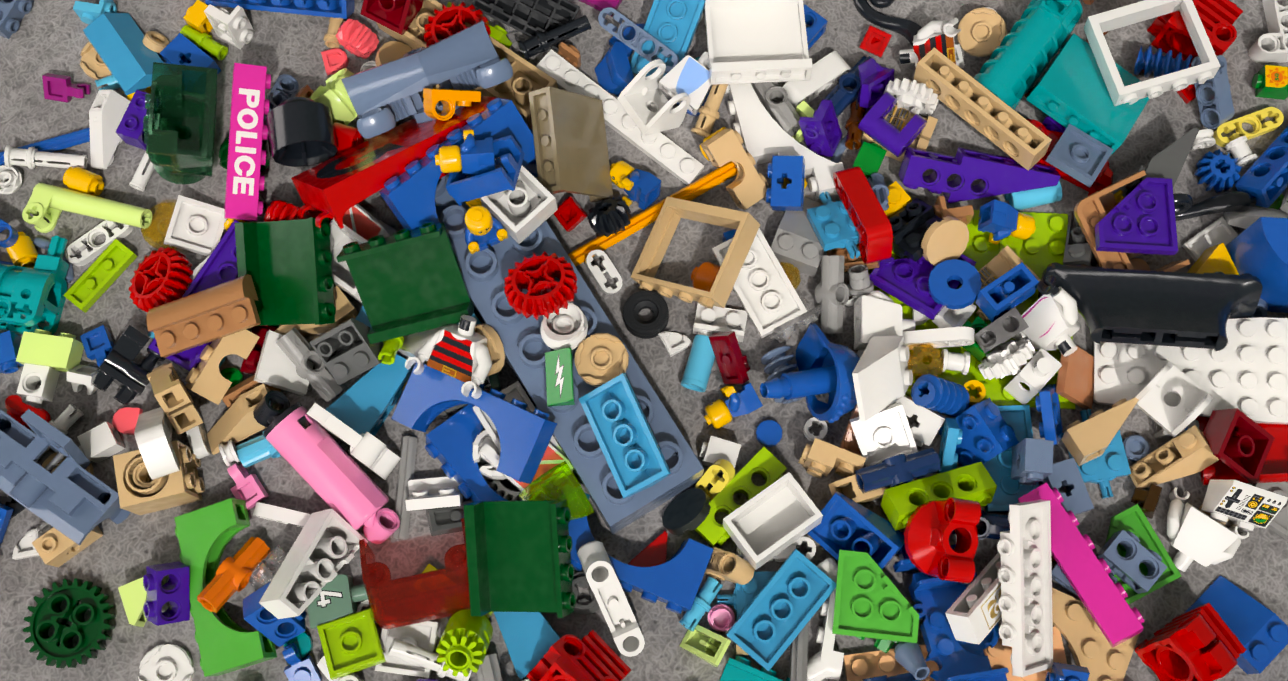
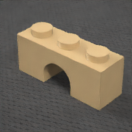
[701,128,768,210]
[185,329,260,405]

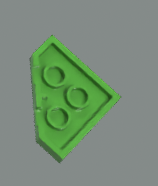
[1105,504,1181,605]
[832,549,919,643]

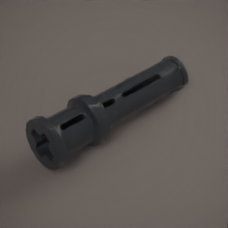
[517,15,591,61]

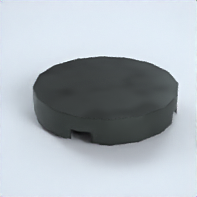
[662,488,711,536]

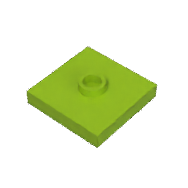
[317,608,386,680]

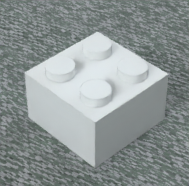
[480,166,558,244]

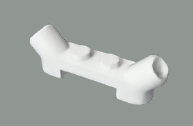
[577,540,645,657]
[807,557,844,681]

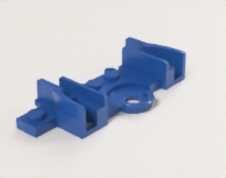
[893,532,1009,681]

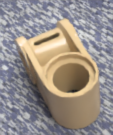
[704,546,755,585]

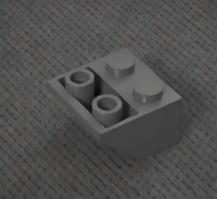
[310,318,384,385]

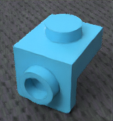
[73,0,117,25]

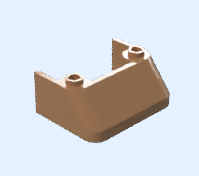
[1074,170,1190,272]

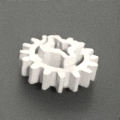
[884,78,939,116]
[978,338,1036,380]

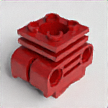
[1147,0,1243,68]
[1134,603,1246,681]
[526,630,631,681]

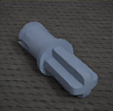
[868,173,889,211]

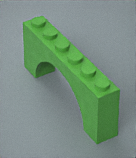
[174,498,277,677]

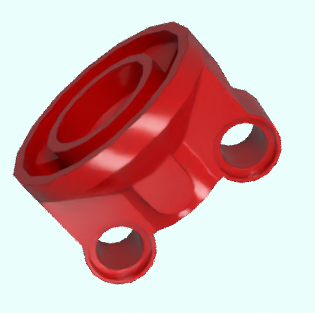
[904,497,981,584]

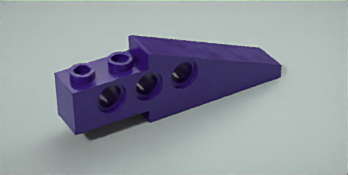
[898,147,1061,203]

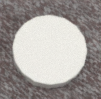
[138,644,195,681]

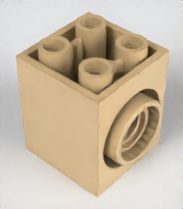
[113,440,205,515]

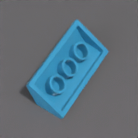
[83,13,172,96]
[579,373,671,498]
[725,549,836,671]

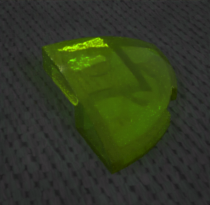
[518,461,594,520]

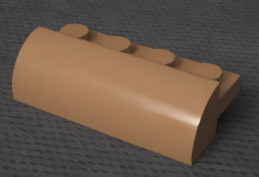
[146,275,261,357]

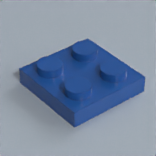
[1035,384,1064,445]

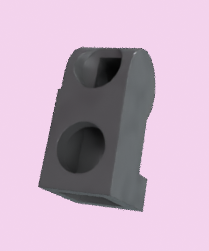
[974,307,1029,353]

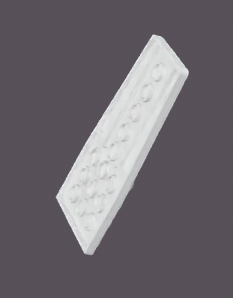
[1093,317,1288,425]

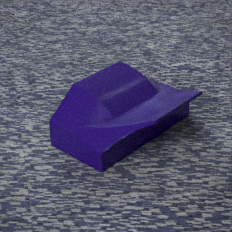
[858,58,894,108]

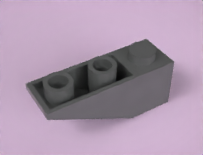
[1063,211,1097,267]

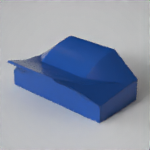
[594,42,634,97]

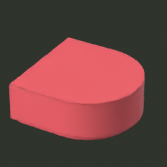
[321,48,349,75]
[112,407,143,435]

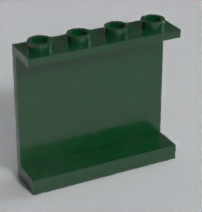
[234,218,336,326]
[336,222,474,344]
[464,500,576,618]

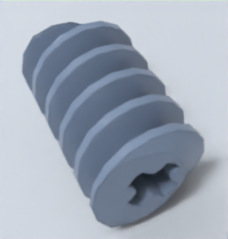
[761,346,805,404]

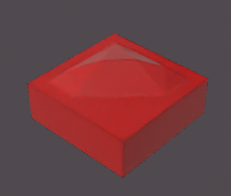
[859,25,892,58]
[553,196,588,232]

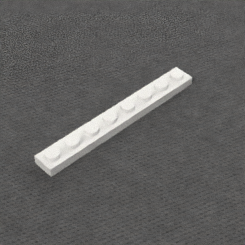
[536,49,704,186]

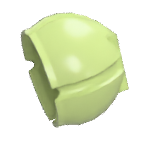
[310,68,357,125]

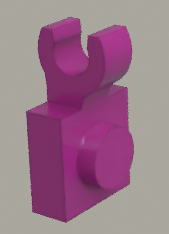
[42,73,91,103]

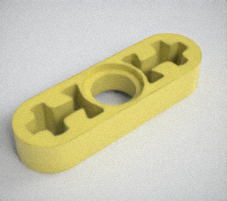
[1213,107,1284,147]

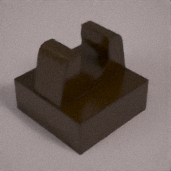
[1131,484,1162,519]

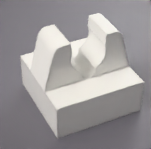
[66,364,98,395]

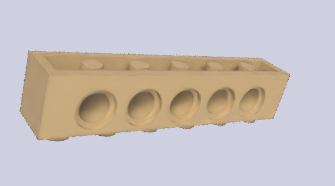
[914,48,1052,171]

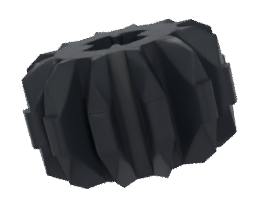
[587,197,631,237]

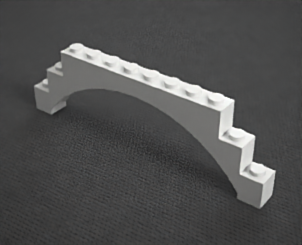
[705,22,845,199]

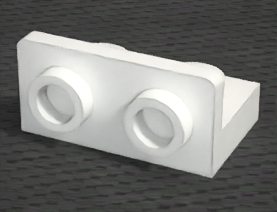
[204,4,254,50]
[692,303,748,342]
[405,476,464,511]

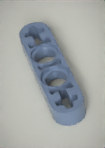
[598,7,680,73]

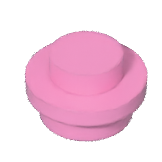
[708,604,735,632]

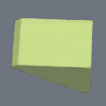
[118,576,168,627]
[680,624,731,667]

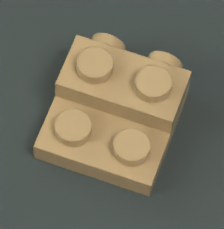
[798,438,866,478]

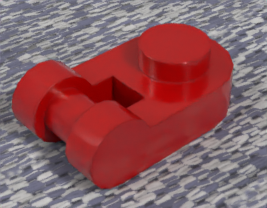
[5,395,51,431]

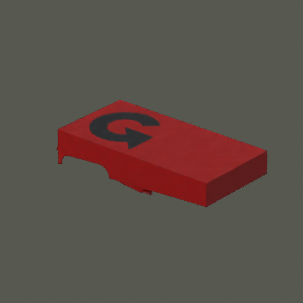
[291,95,504,229]

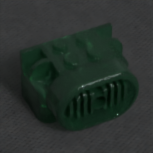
[143,62,217,185]

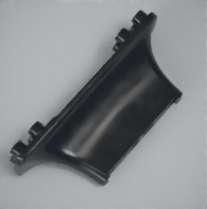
[1038,262,1263,351]

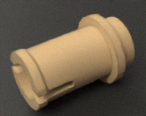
[323,17,345,49]

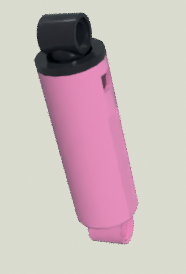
[253,391,400,544]

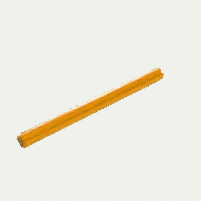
[568,161,737,267]

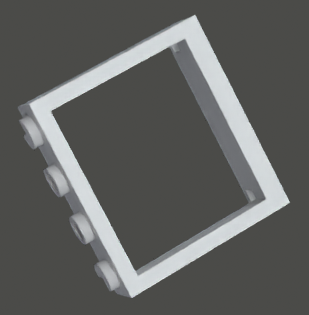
[1084,0,1220,106]

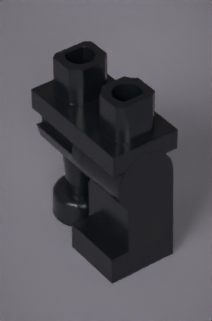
[92,325,166,405]

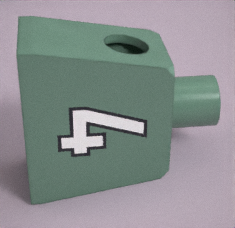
[308,574,371,630]

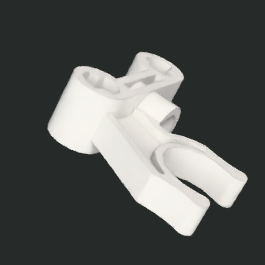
[306,403,401,480]

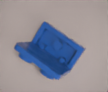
[939,398,1019,467]

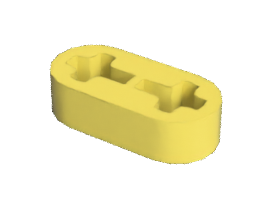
[695,459,735,500]

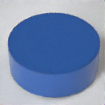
[756,420,782,447]

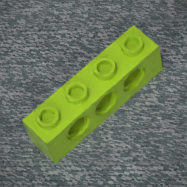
[694,447,787,547]
[881,462,997,531]

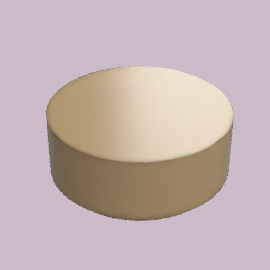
[142,31,169,53]

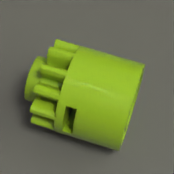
[436,609,493,677]

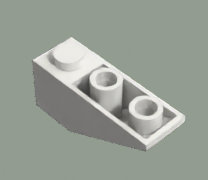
[89,90,131,170]

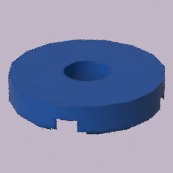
[928,259,982,310]

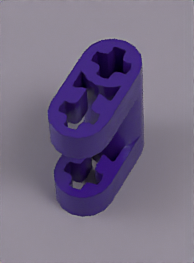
[858,92,927,157]

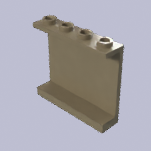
[528,86,613,202]

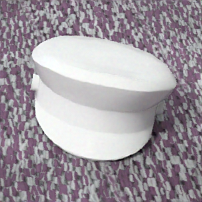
[540,302,588,350]

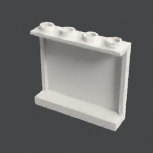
[704,0,813,85]

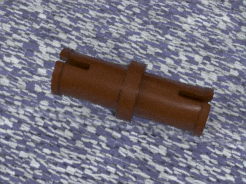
[845,102,866,150]

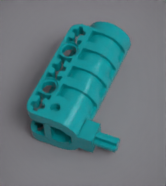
[0,236,69,335]

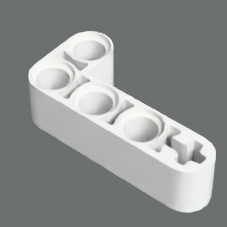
[1249,0,1288,64]
[134,407,180,480]

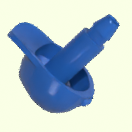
[760,323,860,423]

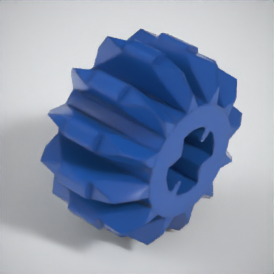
[1194,149,1242,193]

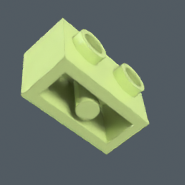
[16,329,84,372]

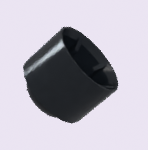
[266,97,338,167]

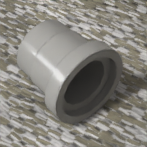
[848,264,874,296]

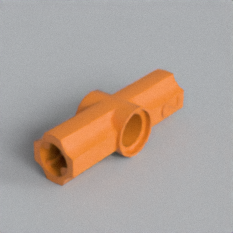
[197,537,270,613]

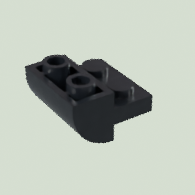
[889,198,943,262]

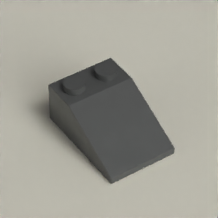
[1125,128,1200,196]

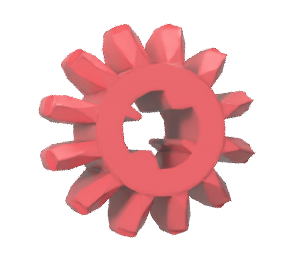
[336,18,379,59]

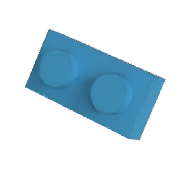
[938,418,963,473]

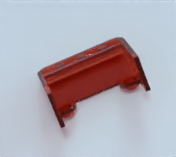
[359,518,470,629]

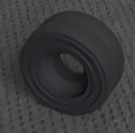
[623,290,669,339]

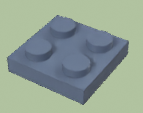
[1045,123,1113,188]

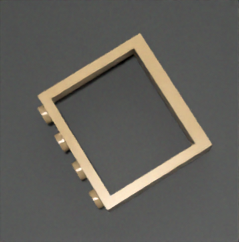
[631,196,760,309]

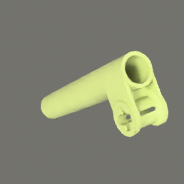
[22,183,153,233]

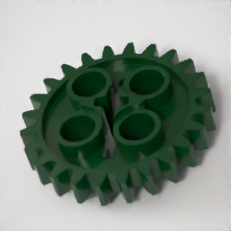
[23,578,116,668]

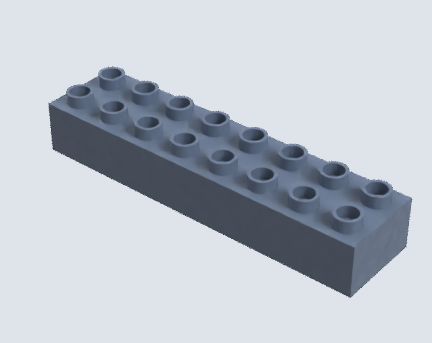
[435,165,704,535]

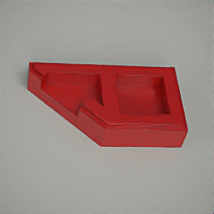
[628,531,668,567]

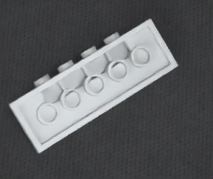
[997,500,1053,677]

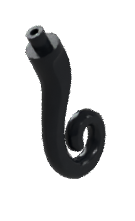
[853,0,923,47]
[1173,191,1256,221]

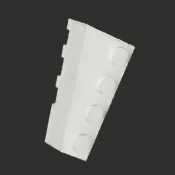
[259,509,368,619]

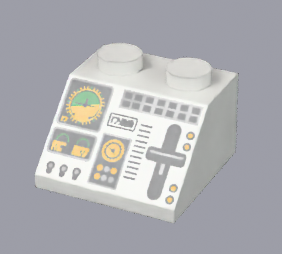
[1201,479,1288,531]

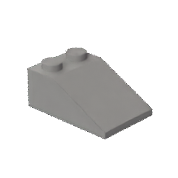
[771,198,824,277]

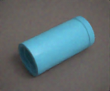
[1004,181,1062,211]
[681,335,715,392]

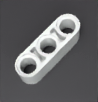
[783,51,851,109]

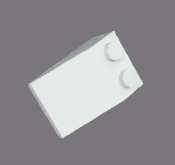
[852,336,913,422]

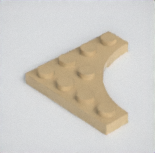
[1052,588,1140,681]

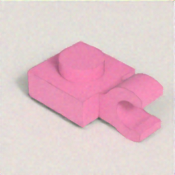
[227,463,269,511]

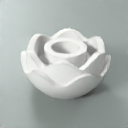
[0,165,23,195]

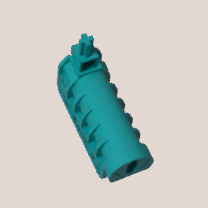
[973,0,1083,110]

